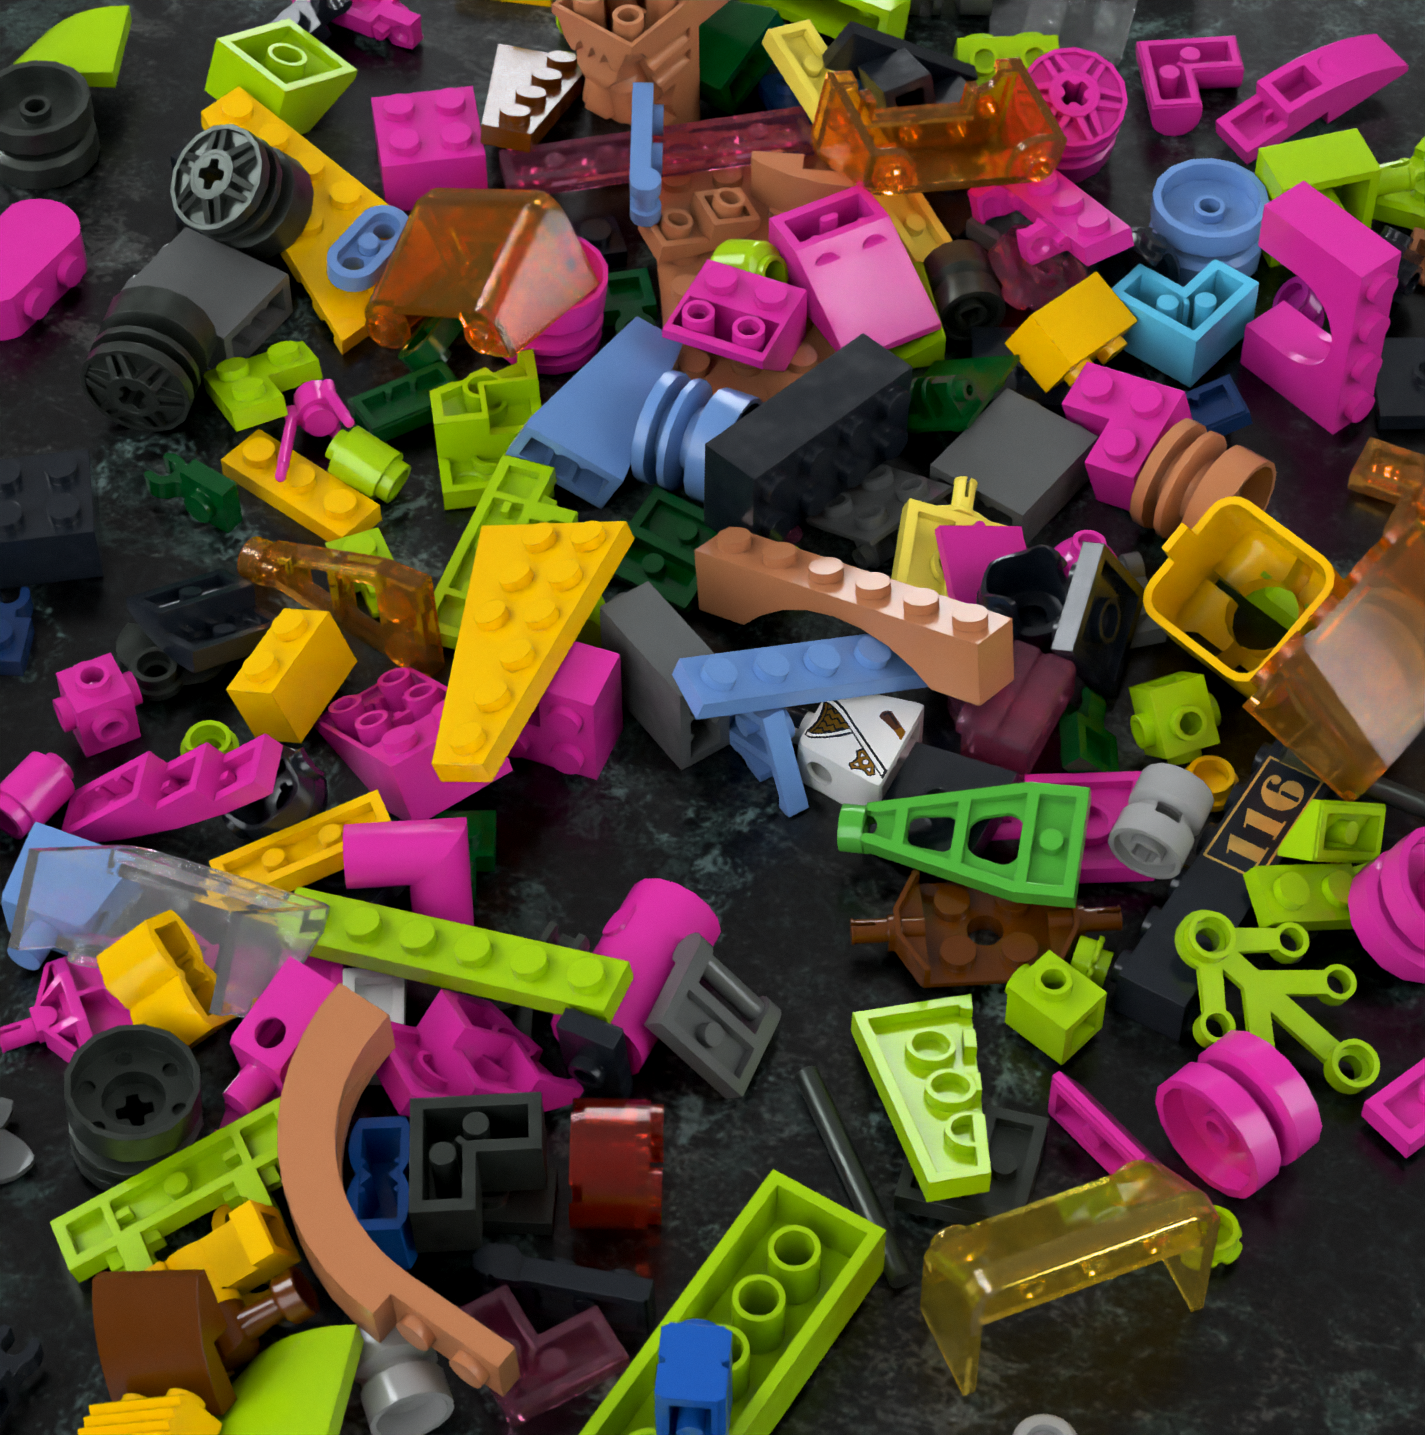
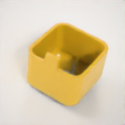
[1143,496,1354,705]

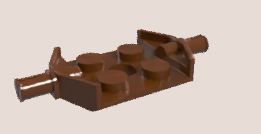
[850,870,1122,988]

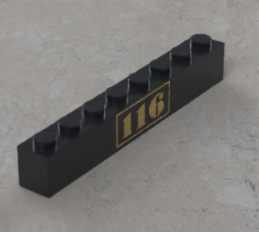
[1110,703,1376,1042]

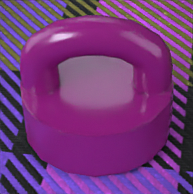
[1272,276,1324,328]

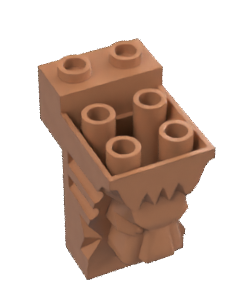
[551,0,730,131]

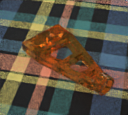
[237,536,445,678]

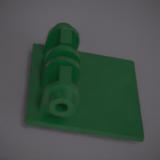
[907,355,1020,434]

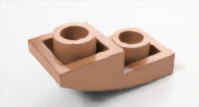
[751,151,855,212]
[638,187,761,263]

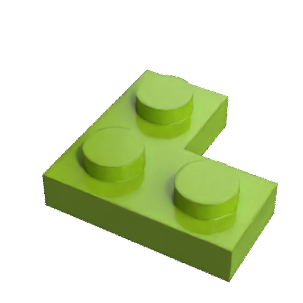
[203,340,323,432]

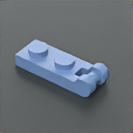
[630,82,664,227]

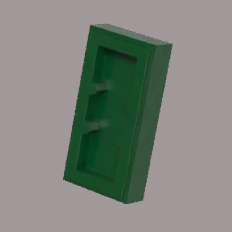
[346,360,459,442]

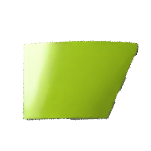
[12,5,132,88]
[429,349,555,510]
[212,1324,364,1435]

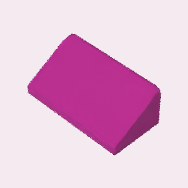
[1048,1071,1166,1196]

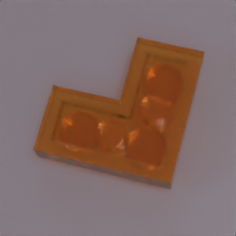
[1348,437,1425,559]

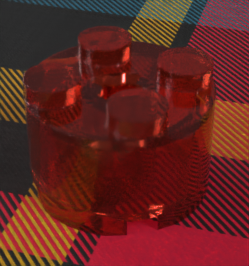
[569,1098,664,1231]

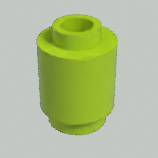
[325,426,411,503]

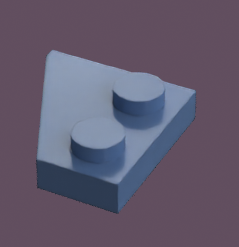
[730,708,809,817]

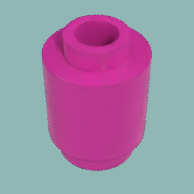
[0,751,75,839]

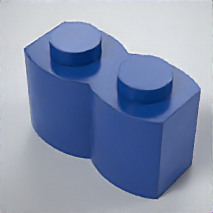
[346,1116,419,1270]

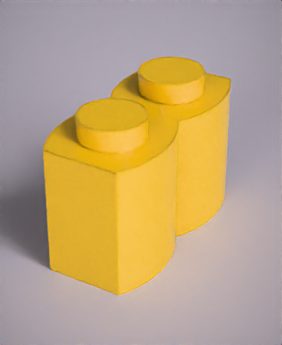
[96,910,237,1049]

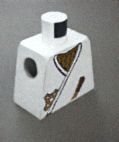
[784,694,924,805]

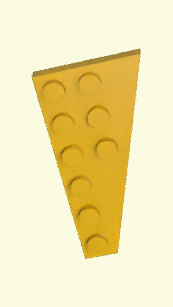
[201,86,456,355]

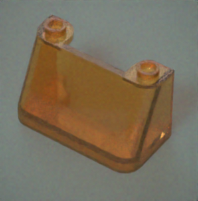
[810,57,1067,196]
[364,188,599,358]

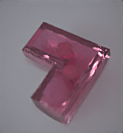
[459,1284,630,1429]

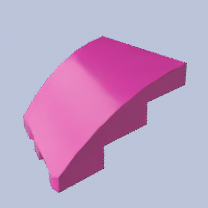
[375,989,584,1117]

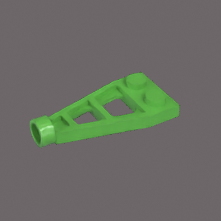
[837,782,1092,908]

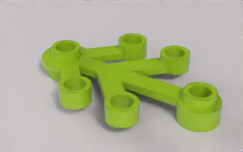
[1175,910,1380,1094]

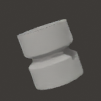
[1108,763,1214,879]
[354,1326,454,1435]

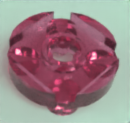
[987,224,1088,311]

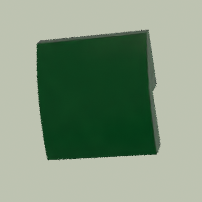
[612,486,717,614]

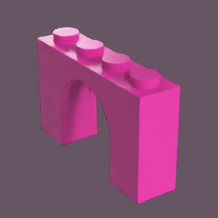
[1240,180,1402,435]

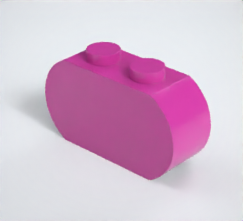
[0,199,88,341]

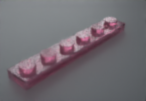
[499,106,815,200]

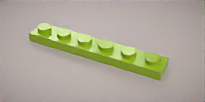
[270,887,634,1023]

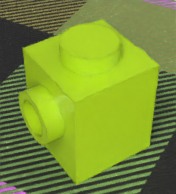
[1005,950,1107,1066]

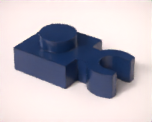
[0,587,35,676]

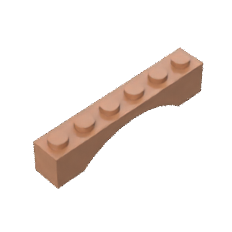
[694,526,1014,706]

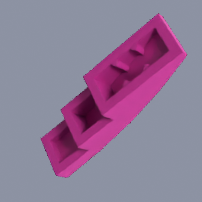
[61,733,283,842]

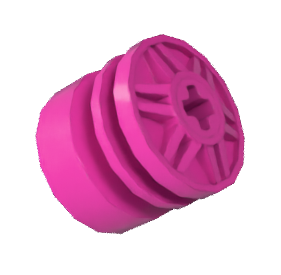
[1008,47,1128,183]
[491,230,608,375]

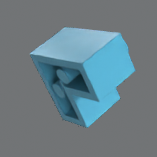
[1112,259,1259,387]

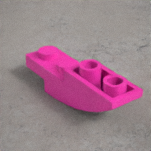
[1216,34,1408,165]

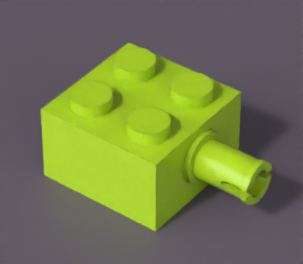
[1255,128,1416,267]

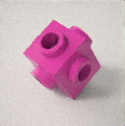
[52,652,143,758]

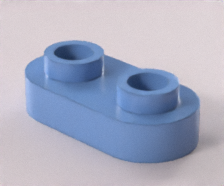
[327,205,411,292]

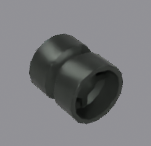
[923,240,1006,341]

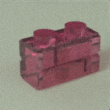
[955,639,1077,782]

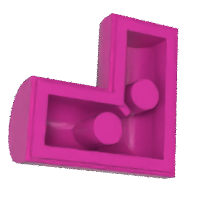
[1135,36,1244,136]
[343,817,474,926]

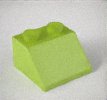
[205,18,358,135]

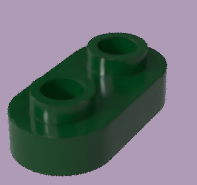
[398,287,479,372]

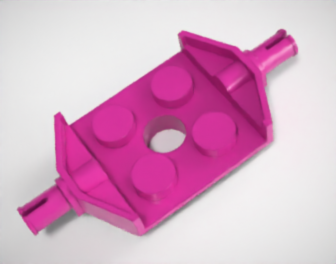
[0,928,266,1063]

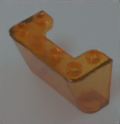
[1242,517,1425,801]

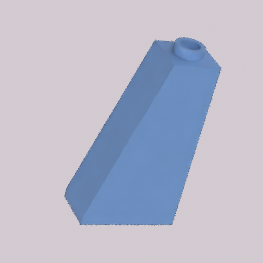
[505,316,683,509]

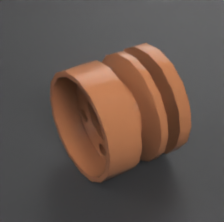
[1129,418,1277,539]

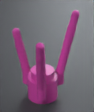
[275,379,354,482]

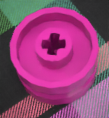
[1347,826,1425,983]
[1155,1030,1322,1199]

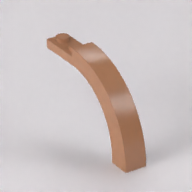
[277,982,520,1397]

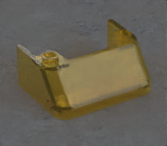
[920,1160,1220,1396]

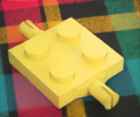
[891,476,1006,597]

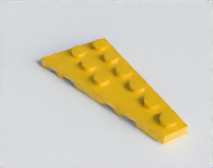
[431,521,635,782]

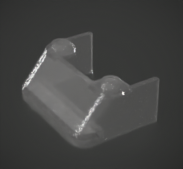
[8,845,330,1018]

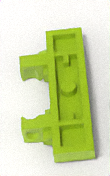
[417,454,578,649]
[50,1096,286,1283]

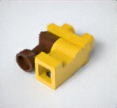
[143,1200,320,1377]

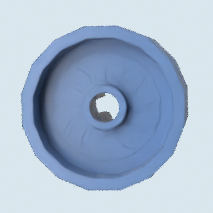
[1149,158,1269,287]

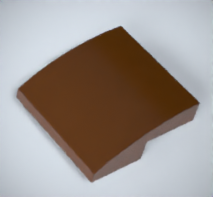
[92,1269,237,1415]

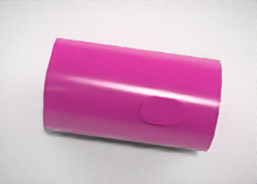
[551,878,721,1075]

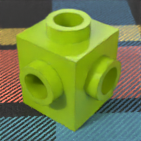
[1128,671,1221,765]

